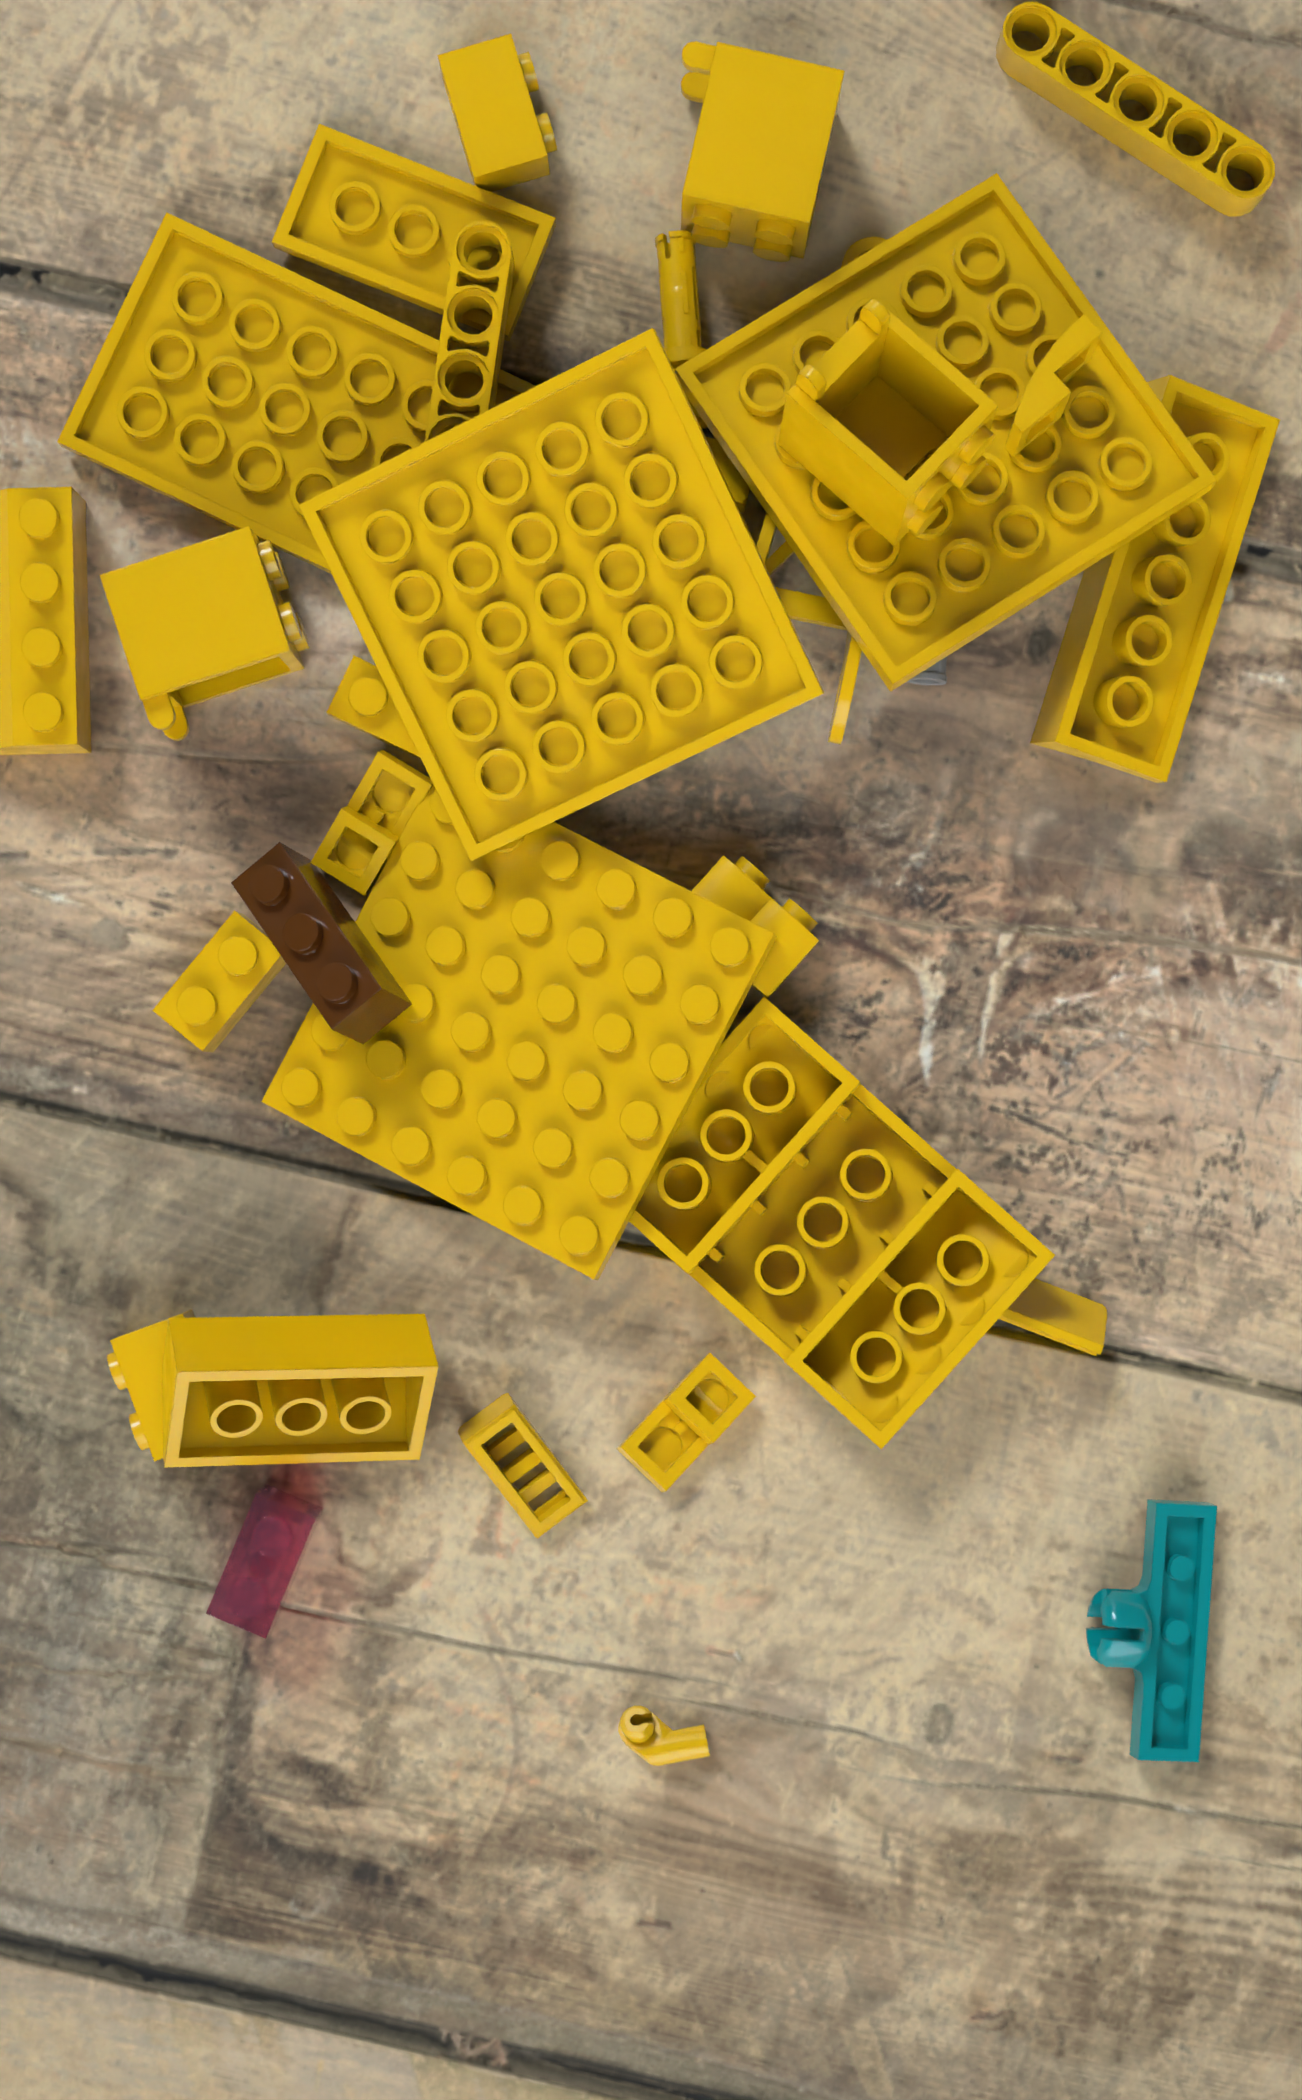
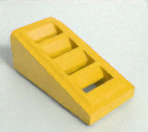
[458,1393,588,1539]

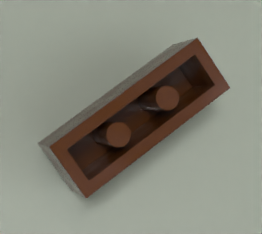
[231,842,412,1044]

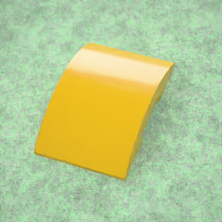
[629,997,1055,1450]

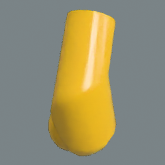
[618,1705,710,1766]

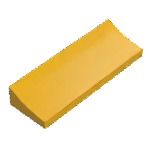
[1030,375,1280,783]

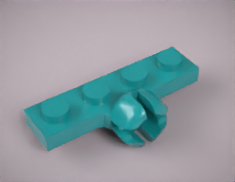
[1086,1499,1217,1762]

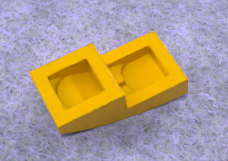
[1005,313,1102,457]
[310,749,433,896]
[616,1353,756,1492]

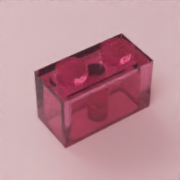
[206,1484,324,1639]

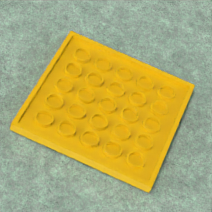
[675,173,1217,692]
[299,328,824,861]
[261,778,777,1280]

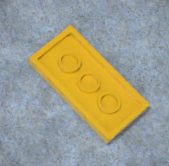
[272,124,556,341]

